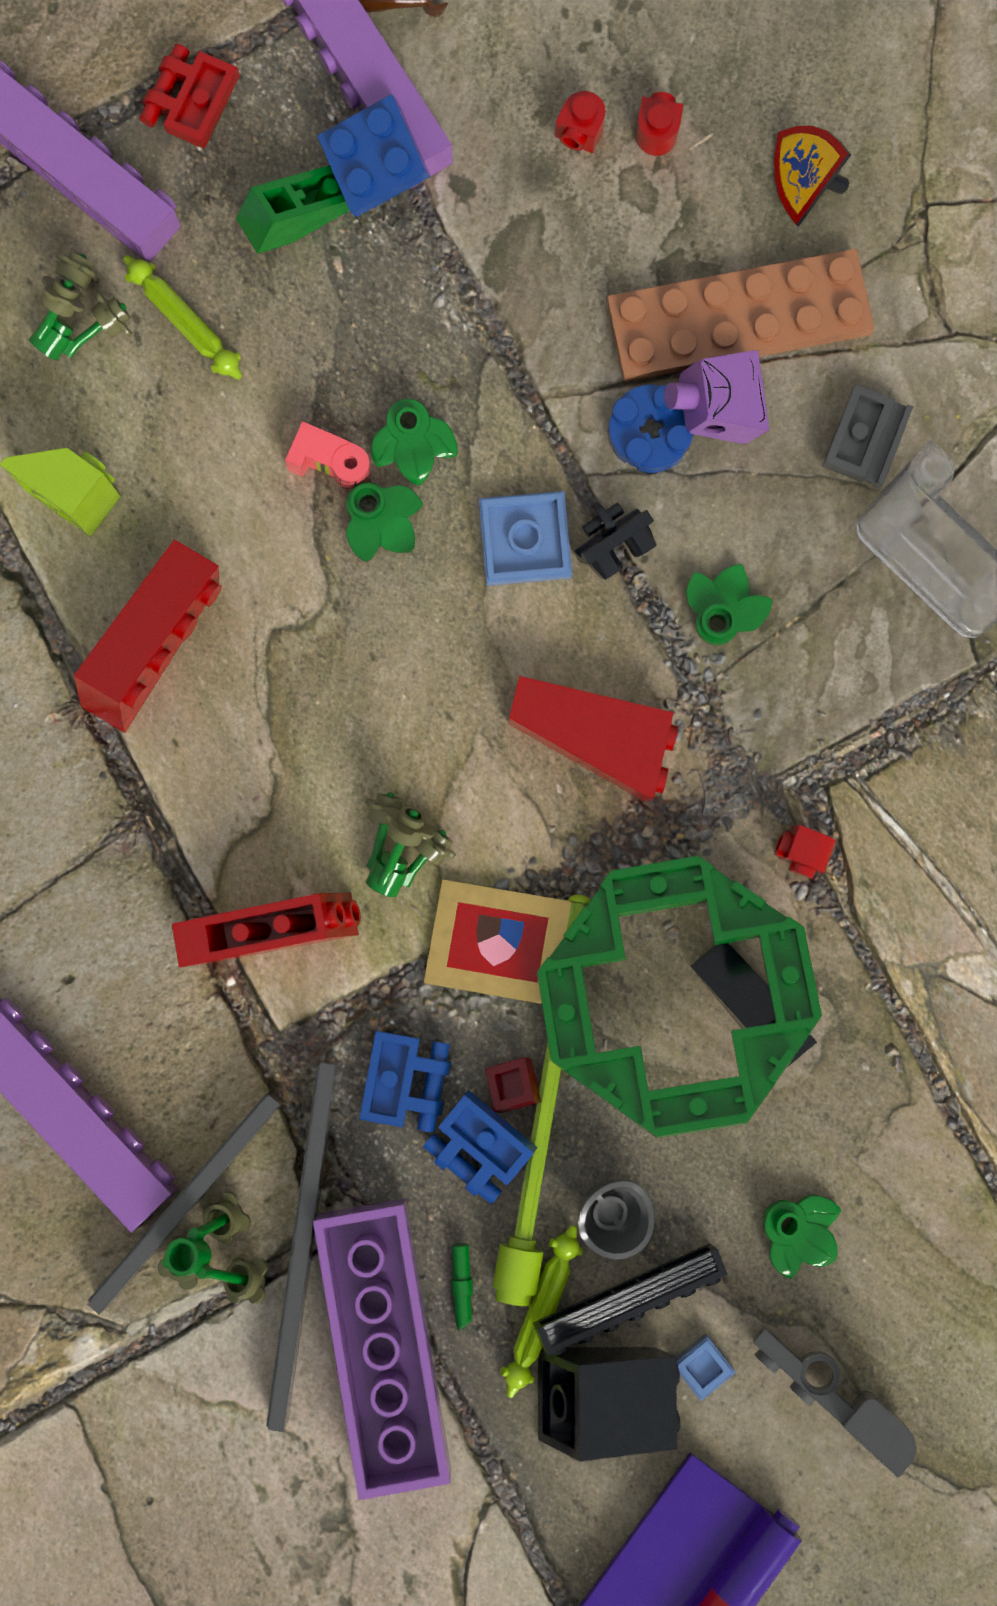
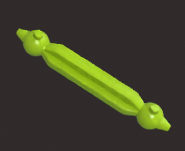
[123,255,242,380]
[500,1225,583,1398]

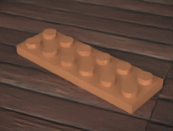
[606,248,875,383]

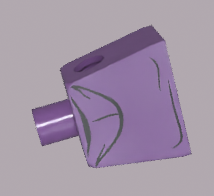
[664,350,769,444]

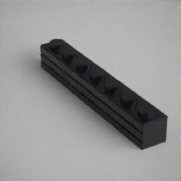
[533,1243,728,1356]

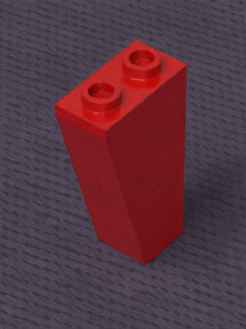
[509,676,678,802]
[172,892,361,968]

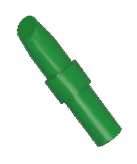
[451,1243,473,1331]

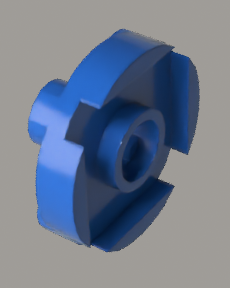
[608,385,693,473]

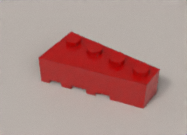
[73,539,222,733]

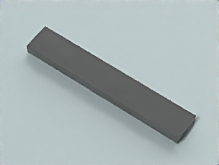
[87,1092,285,1315]

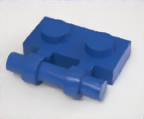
[359,1030,452,1132]
[423,1090,538,1205]

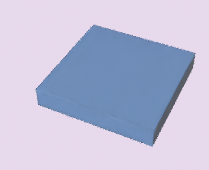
[479,491,572,586]

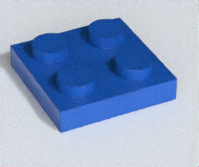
[317,94,431,217]

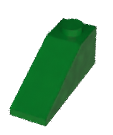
[236,165,350,254]

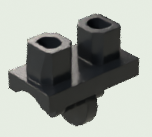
[573,502,657,580]

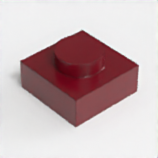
[485,1057,541,1113]

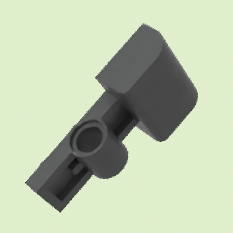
[753,1327,916,1478]

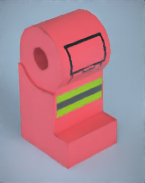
[285,421,371,490]

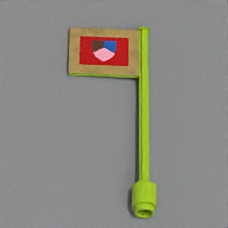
[424,879,591,1306]

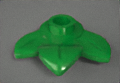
[371,399,457,485]
[346,482,423,562]
[686,564,773,645]
[762,1194,841,1279]

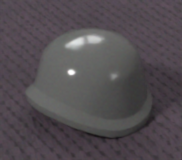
[578,1179,654,1259]

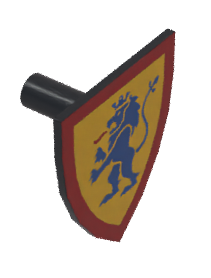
[774,126,851,226]

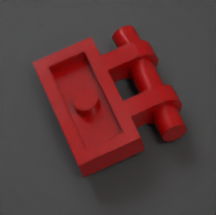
[139,44,240,149]

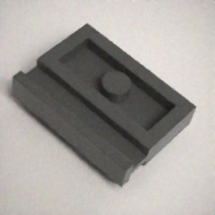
[822,384,914,489]

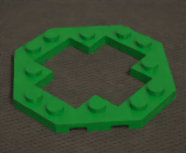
[537,856,822,1138]

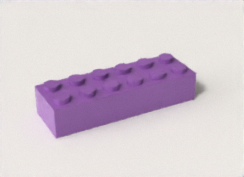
[313,1198,451,1500]

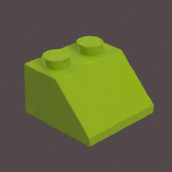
[0,448,121,537]

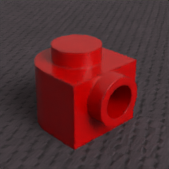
[555,91,605,154]
[635,92,684,156]
[774,825,836,879]

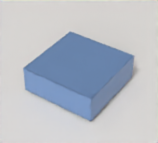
[676,1334,736,1401]

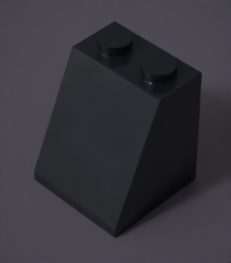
[538,1347,680,1462]

